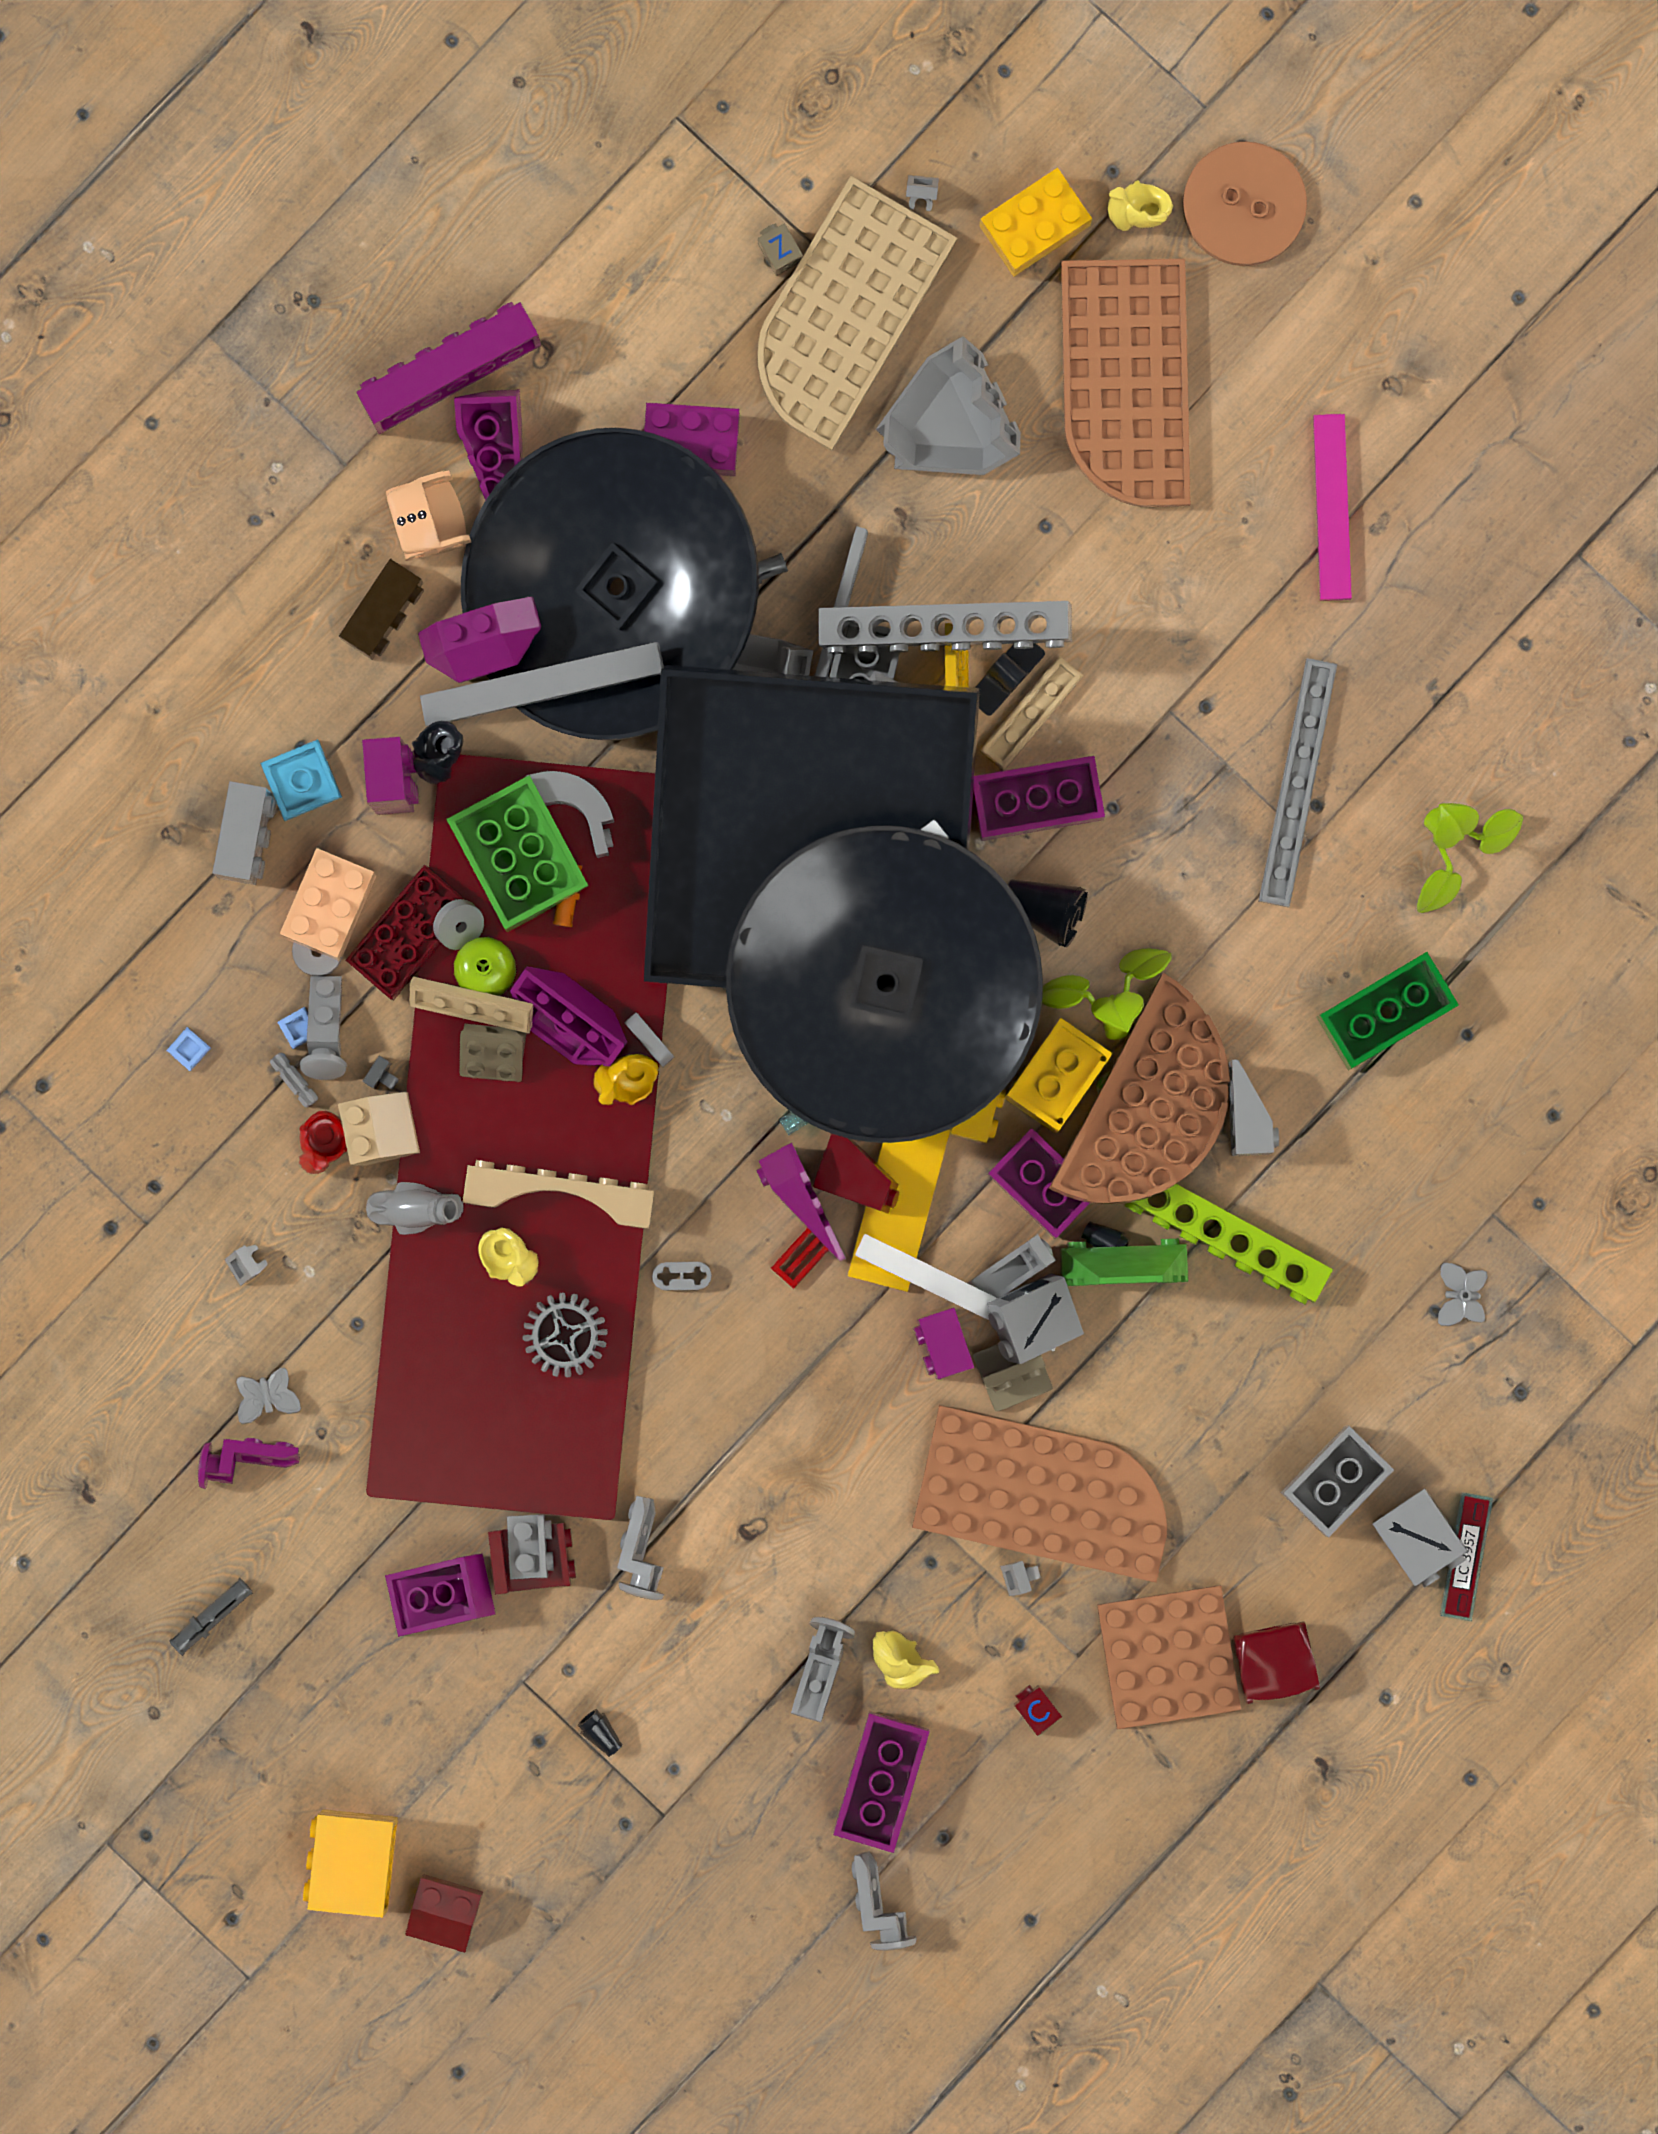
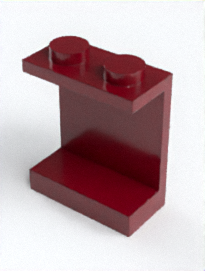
[488,1522,576,1595]

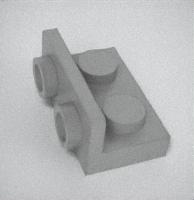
[507,1514,554,1579]

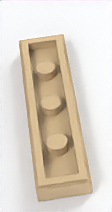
[980,656,1083,771]
[409,977,533,1033]

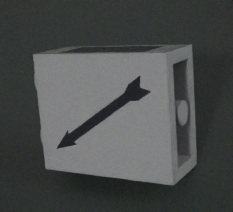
[987,1274,1084,1364]
[1373,1489,1468,1588]

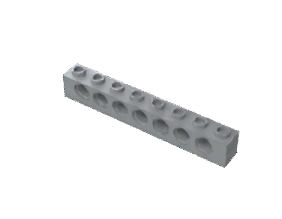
[819,601,1072,654]

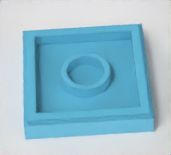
[261,739,342,821]

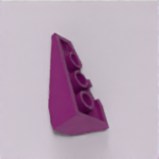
[454,389,523,501]
[756,1143,846,1262]

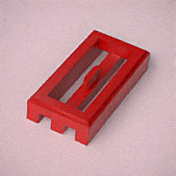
[771,1228,829,1289]

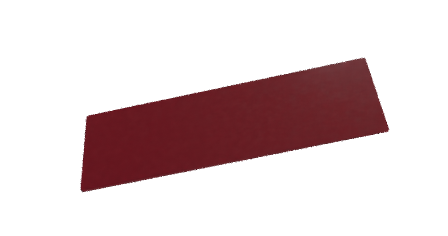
[366,754,668,1520]

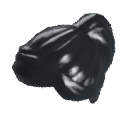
[411,720,464,784]

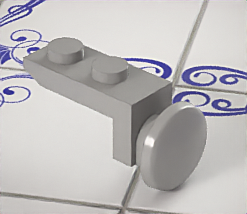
[300,976,347,1080]
[617,1496,664,1600]
[791,1617,855,1723]
[852,1851,917,1951]

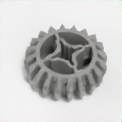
[523,1293,608,1377]

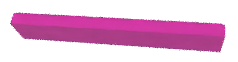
[1313,414,1352,601]

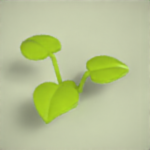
[1417,803,1523,913]
[1042,948,1172,1040]

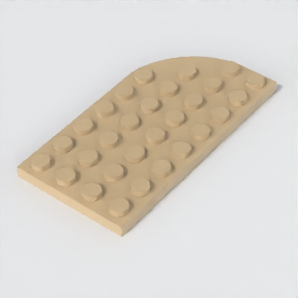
[757,176,958,451]

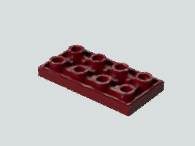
[345,865,466,1001]

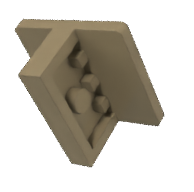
[460,1024,526,1082]
[973,1344,1053,1412]

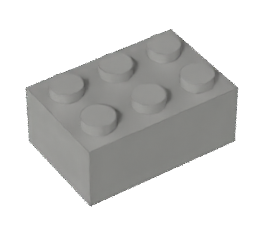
[212,781,276,885]
[1280,1425,1394,1538]

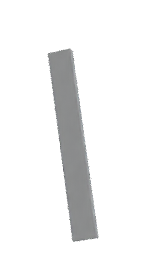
[420,642,664,726]
[1258,658,1337,908]

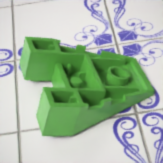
[1060,1238,1188,1286]

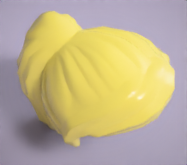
[1108,180,1173,231]
[478,1228,538,1287]
[873,1630,939,1689]

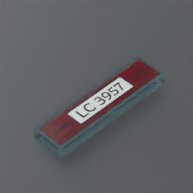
[1440,1492,1493,1622]

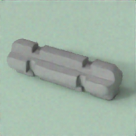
[270,1053,318,1108]

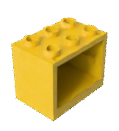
[1005,1018,1113,1134]
[303,1809,398,1918]

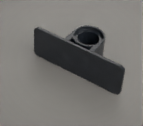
[975,643,1045,716]

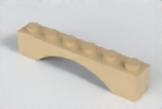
[463,1160,655,1229]

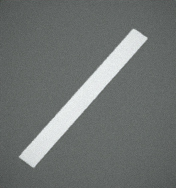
[855,1234,1055,1351]

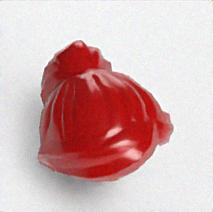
[299,1110,347,1174]

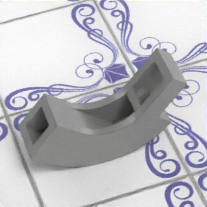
[526,771,614,858]
[967,1234,1055,1298]

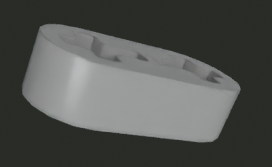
[624,1013,674,1067]
[652,1262,712,1291]

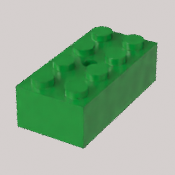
[1316,952,1459,1071]

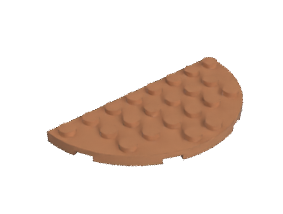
[1049,973,1230,1204]

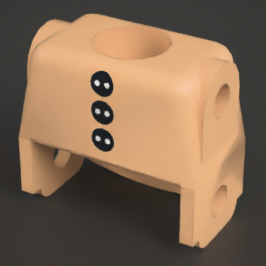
[385,470,471,561]

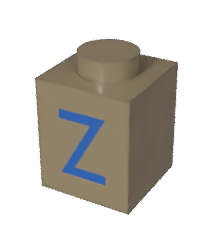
[758,223,803,276]

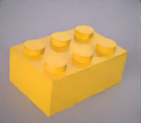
[979,167,1092,277]

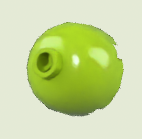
[454,937,516,996]

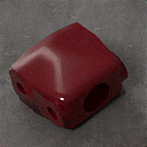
[1233,1621,1320,1704]

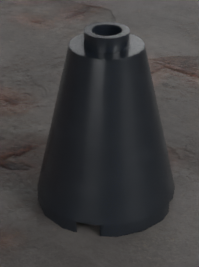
[1008,879,1088,948]

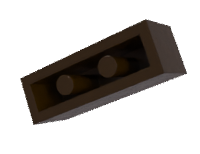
[339,559,424,660]

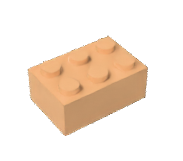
[280,848,376,961]

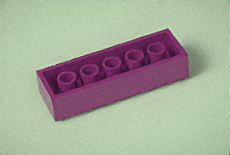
[356,302,541,434]

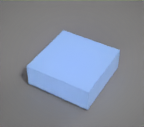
[277,1007,308,1050]
[166,1027,211,1071]

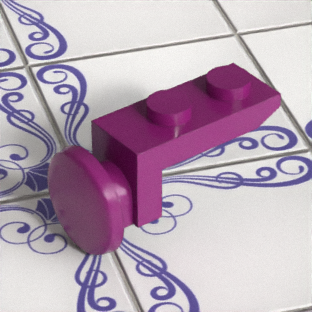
[198,1438,300,1489]

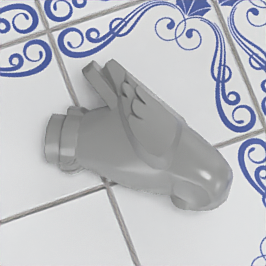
[366,1182,463,1235]

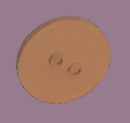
[1183,142,1307,266]

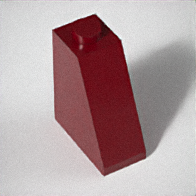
[812,1134,899,1214]

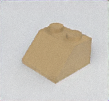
[338,1092,420,1167]

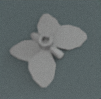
[1438,1263,1487,1326]
[236,1367,301,1424]

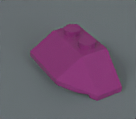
[418,597,541,683]
[510,966,627,1066]

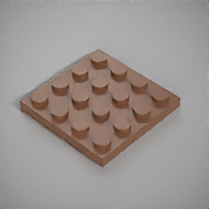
[1097,1585,1241,1729]

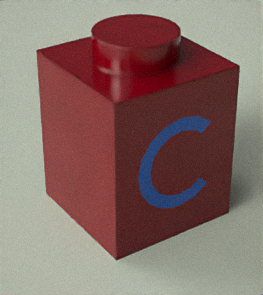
[1014,1685,1062,1736]

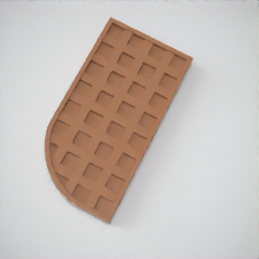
[1061,259,1191,507]
[912,1405,1167,1583]

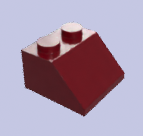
[405,1874,483,1953]

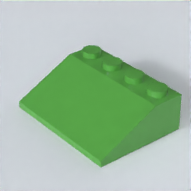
[447,775,588,932]

